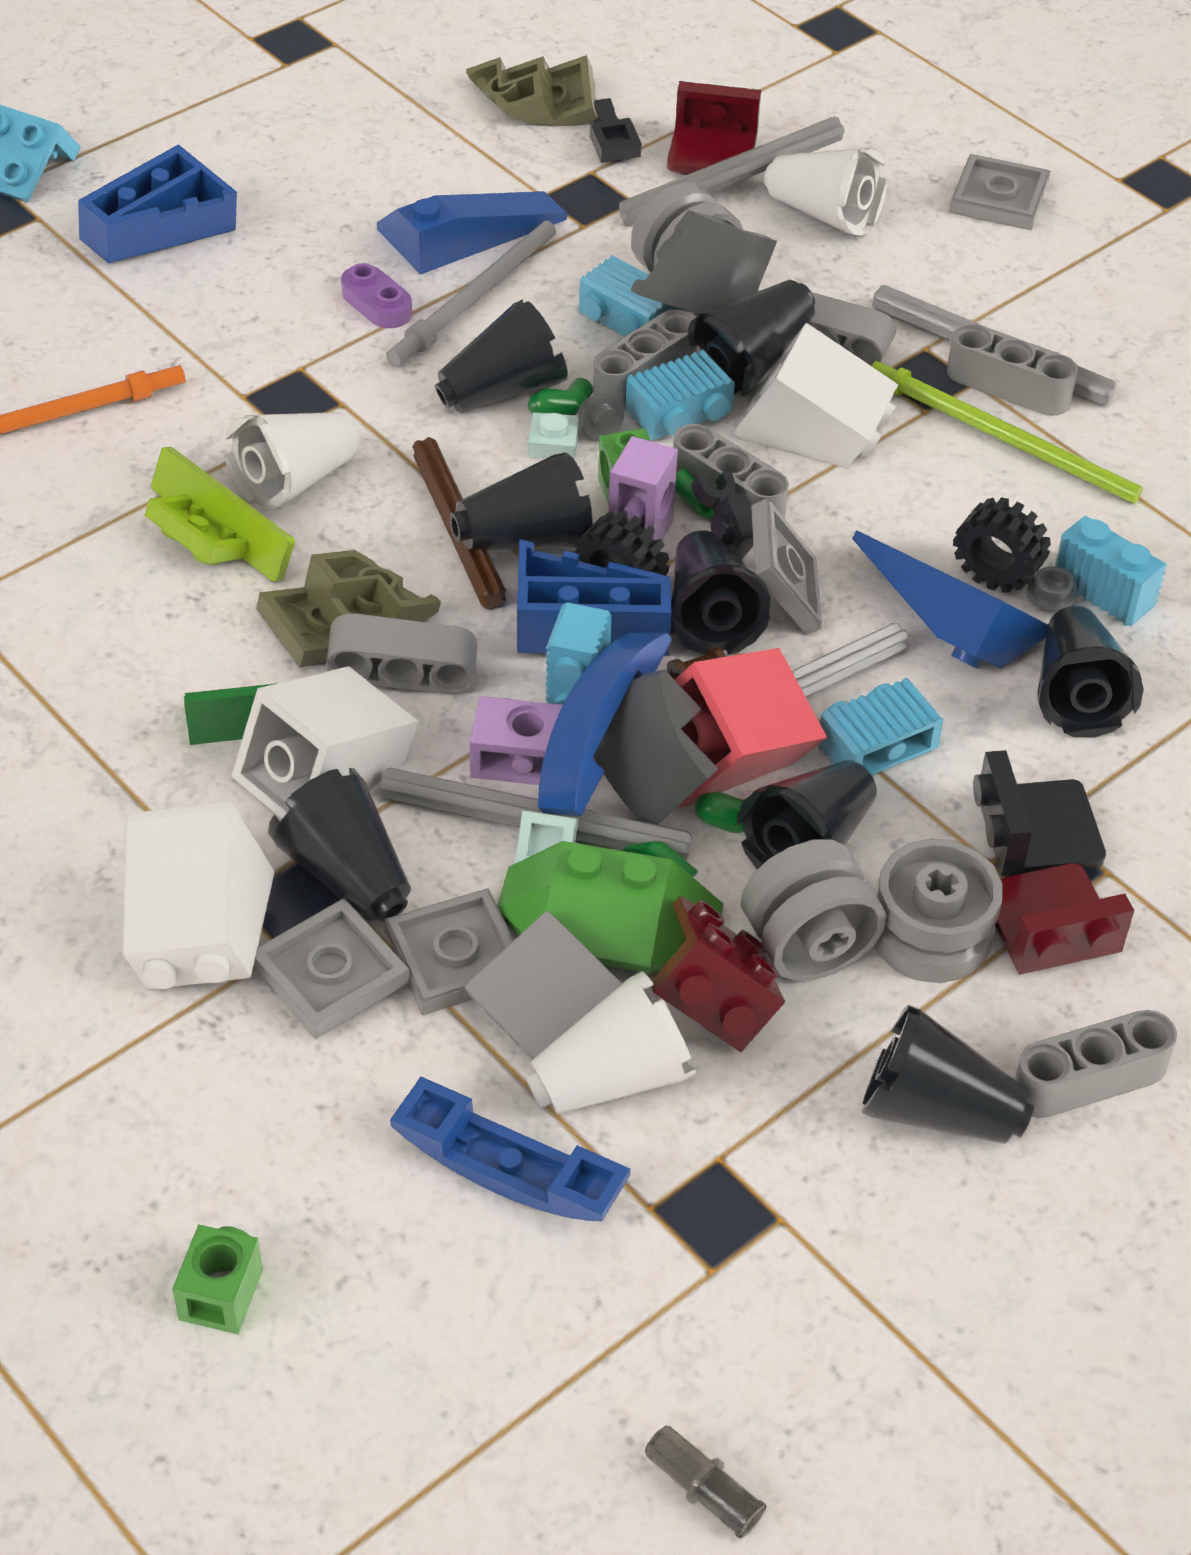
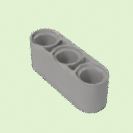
[808,292,896,366]
[593,309,697,409]
[947,324,1078,416]
[673,424,789,519]
[326,613,477,695]
[1014,1010,1177,1118]

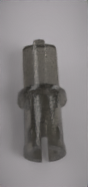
[644,1425,767,1539]

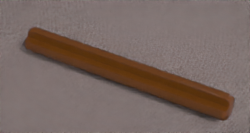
[412,437,507,610]

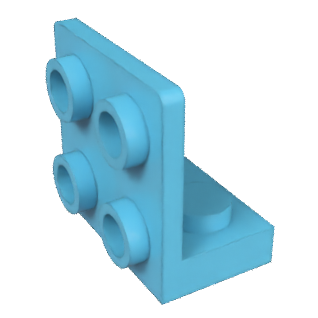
[0,105,81,202]

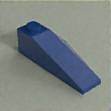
[377,191,567,275]
[852,530,1048,669]

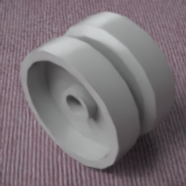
[631,182,744,272]
[875,838,1002,983]
[741,840,887,981]

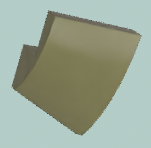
[466,55,598,126]
[256,550,441,667]

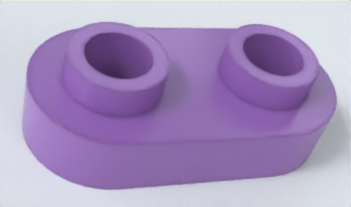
[341,263,412,328]

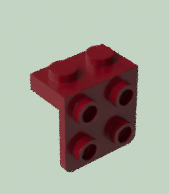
[667,81,762,175]
[995,863,1135,975]
[651,896,785,1052]

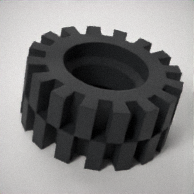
[953,497,1051,593]
[573,511,670,576]

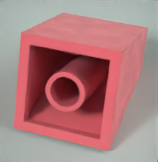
[674,648,827,808]

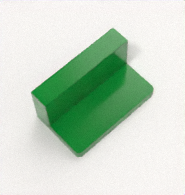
[184,683,277,745]

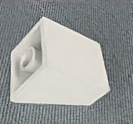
[733,323,898,468]
[231,666,419,819]
[123,800,275,990]

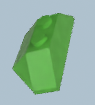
[497,841,724,974]

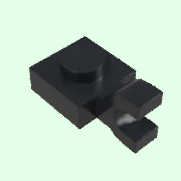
[590,98,642,163]
[690,470,754,559]

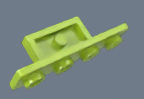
[144,447,295,582]

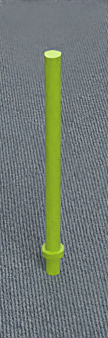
[871,361,1143,504]

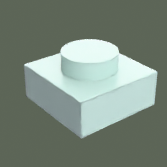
[528,412,579,460]
[515,810,579,863]

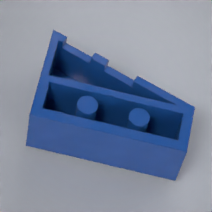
[78,144,237,263]
[517,539,671,656]

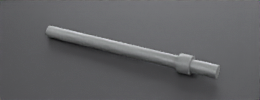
[386,221,556,366]

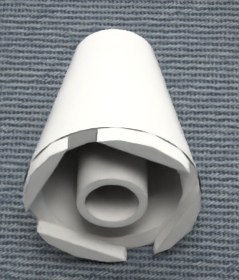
[764,148,887,236]
[225,412,361,512]
[525,971,696,1114]

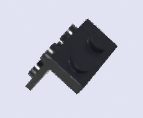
[973,750,1106,876]

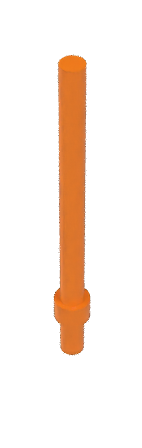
[0,365,186,435]

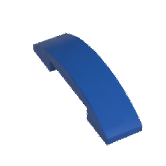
[538,633,672,816]
[390,1076,631,1222]

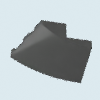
[631,210,777,314]
[593,670,718,825]

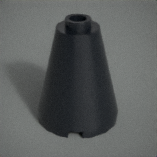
[688,280,815,397]
[435,299,568,413]
[450,452,593,550]
[671,530,771,655]
[1037,606,1144,738]
[737,760,877,870]
[268,768,411,922]
[861,1004,1034,1144]

